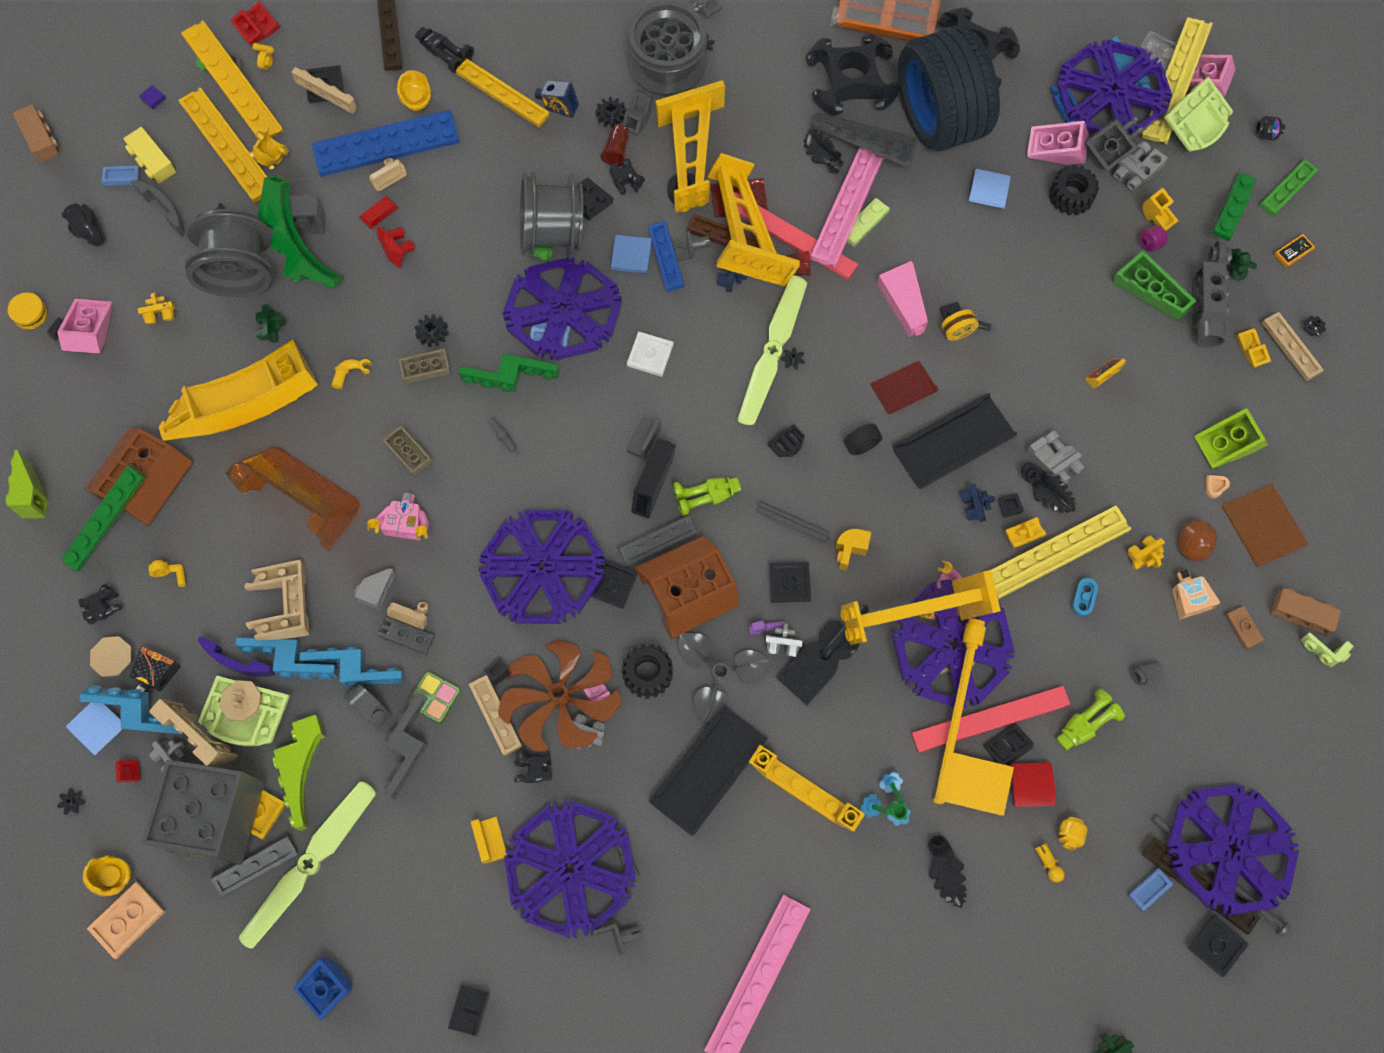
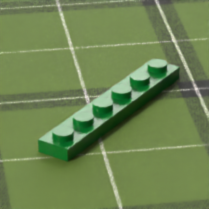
[61,465,146,571]

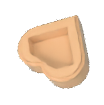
[1205,475,1230,499]

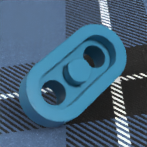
[1072,578,1098,617]

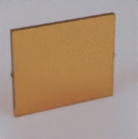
[1222,484,1308,567]

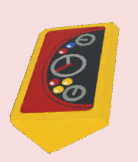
[1085,359,1126,389]

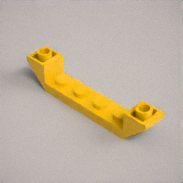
[749,745,865,832]

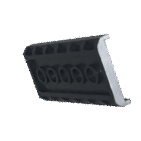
[893,393,1018,489]
[649,705,768,836]

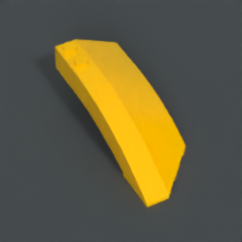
[159,340,318,441]

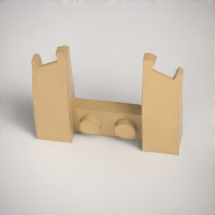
[244,559,310,640]
[149,699,238,766]

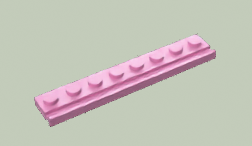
[810,147,884,268]
[704,895,811,1053]

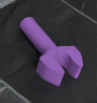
[749,621,786,635]

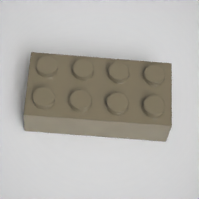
[399,348,451,384]
[382,425,433,477]

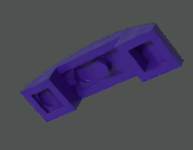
[197,636,275,677]

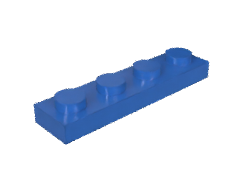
[648,221,685,292]

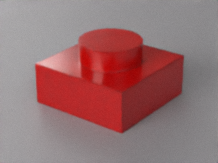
[115,760,140,783]

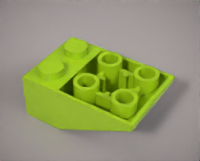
[6,450,48,519]

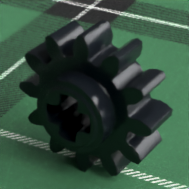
[595,97,627,128]
[415,314,449,348]

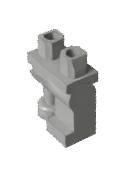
[1113,141,1168,191]
[1026,430,1085,484]

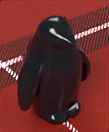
[61,203,104,247]

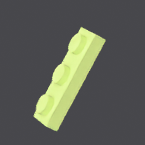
[847,198,890,247]

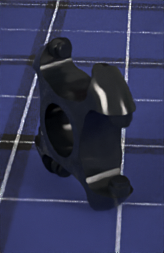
[939,7,1020,87]
[806,33,900,116]

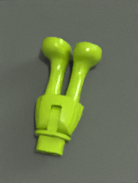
[672,477,741,516]
[1056,689,1125,751]

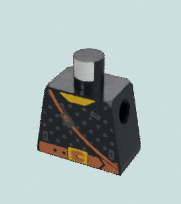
[130,646,181,692]

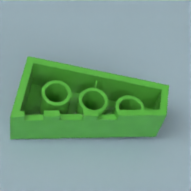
[1112,251,1196,321]

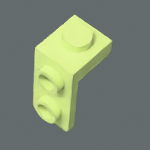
[1300,633,1354,667]

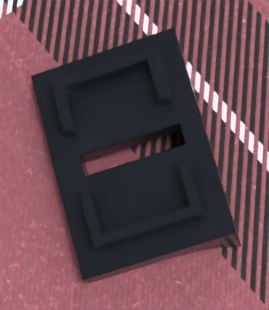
[983,723,1034,766]
[448,985,490,1037]

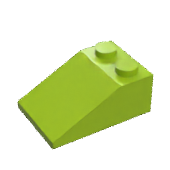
[1194,408,1268,469]

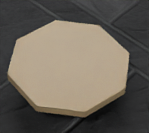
[90,636,132,677]
[219,680,262,722]

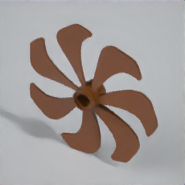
[498,640,621,752]

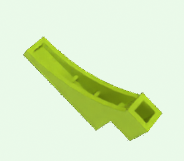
[272,714,326,831]

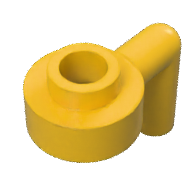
[253,43,274,70]
[148,560,186,587]

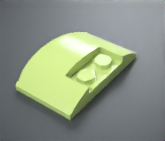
[1164,77,1233,152]
[198,676,290,746]

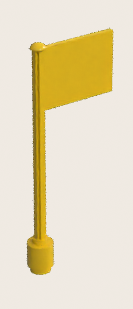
[932,618,1014,816]

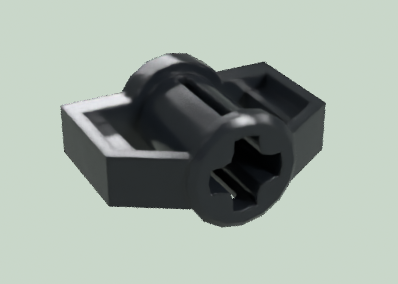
[768,424,805,457]

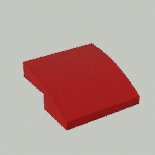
[230,1,280,45]
[1010,762,1056,807]

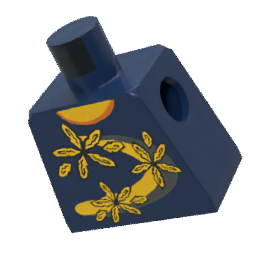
[535,80,579,118]

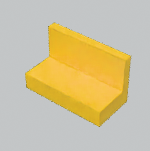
[471,816,508,864]

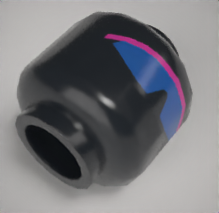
[1256,116,1285,141]

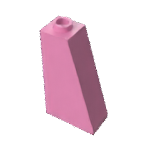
[877,261,928,337]

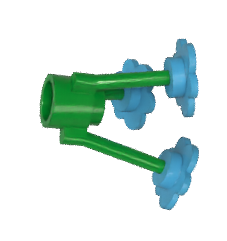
[860,771,911,826]

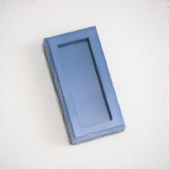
[102,165,141,186]
[1127,868,1173,912]

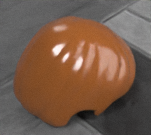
[1178,519,1217,561]

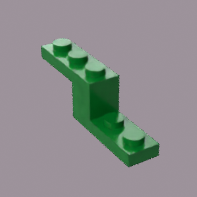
[1212,172,1257,241]
[459,354,559,392]

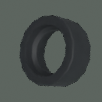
[844,424,883,455]

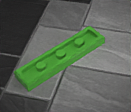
[1259,159,1319,217]

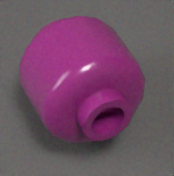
[1140,225,1168,252]

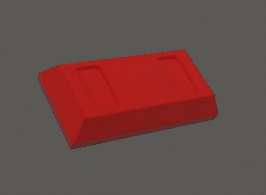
[359,195,399,229]

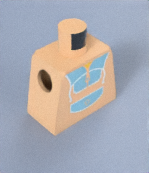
[1172,570,1220,620]

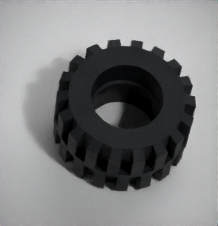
[1049,165,1099,215]
[622,644,673,699]

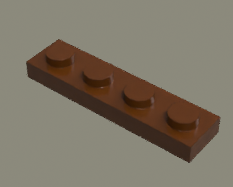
[687,214,759,248]

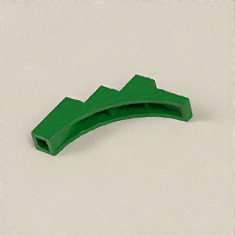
[258,175,344,288]

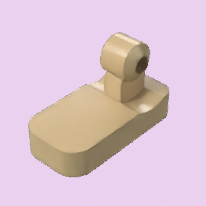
[369,158,407,191]
[387,602,428,631]

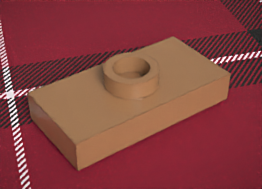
[1225,606,1265,650]

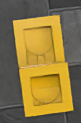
[1235,328,1271,368]

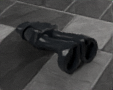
[415,27,474,73]

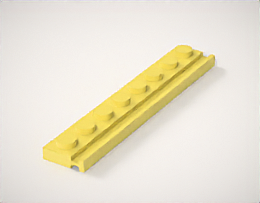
[1142,17,1213,144]
[991,505,1132,599]

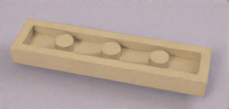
[291,67,357,114]
[1262,312,1324,382]
[469,675,522,756]

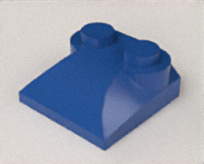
[293,957,352,1021]

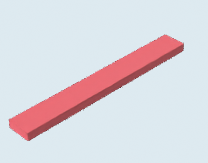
[734,192,858,280]
[911,686,1071,753]

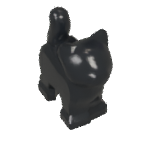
[609,158,645,195]
[78,584,122,625]
[514,750,552,783]

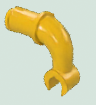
[331,359,372,390]

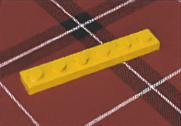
[456,59,550,128]

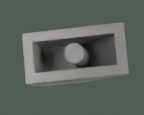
[354,568,396,611]

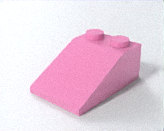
[1188,55,1236,97]
[1027,121,1089,165]
[57,299,113,353]

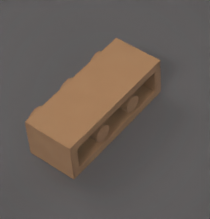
[13,104,59,163]
[1270,588,1341,637]

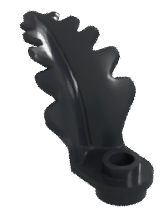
[804,127,844,174]
[1021,462,1076,513]
[928,835,967,908]

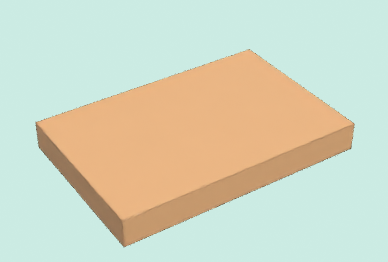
[87,881,166,959]

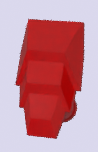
[376,226,415,268]

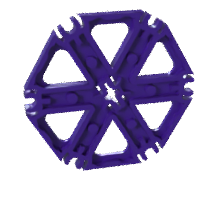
[1056,39,1172,136]
[503,258,622,361]
[478,510,605,624]
[891,579,1015,708]
[1166,784,1300,916]
[504,801,636,939]

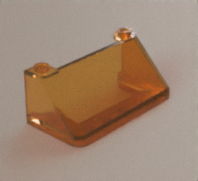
[225,446,361,551]

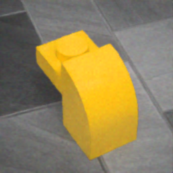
[1142,188,1178,231]
[835,529,871,570]

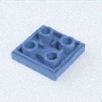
[611,235,652,274]

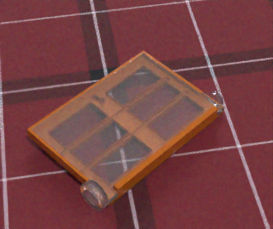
[830,0,940,41]

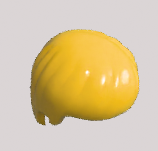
[397,70,431,111]
[83,856,131,896]

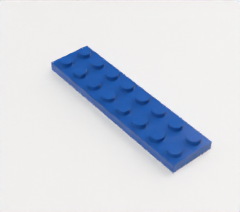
[312,110,460,177]

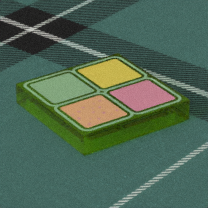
[406,671,462,725]

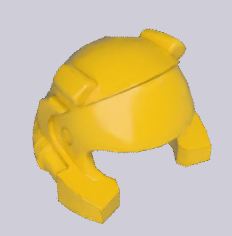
[250,130,290,169]

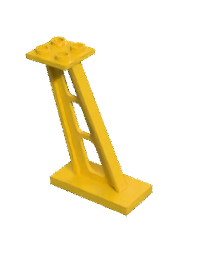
[655,80,725,213]
[707,153,800,287]
[840,570,1001,645]

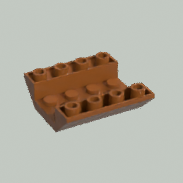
[84,427,193,526]
[635,536,739,639]

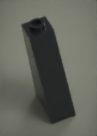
[631,439,676,519]

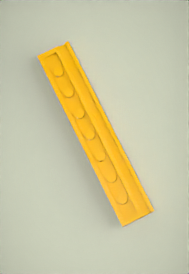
[181,20,284,139]
[178,87,267,203]

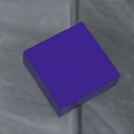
[139,85,166,110]

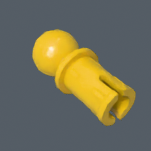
[1035,843,1065,883]

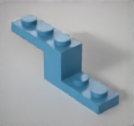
[235,638,338,680]
[300,647,404,686]
[80,685,182,734]

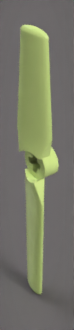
[737,275,807,425]
[239,782,376,948]

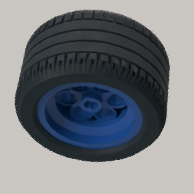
[898,26,1000,151]

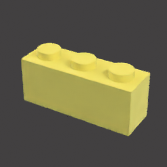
[123,127,177,184]

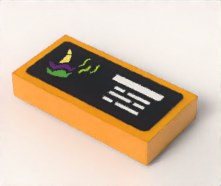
[1274,234,1315,268]

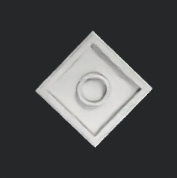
[627,331,674,377]

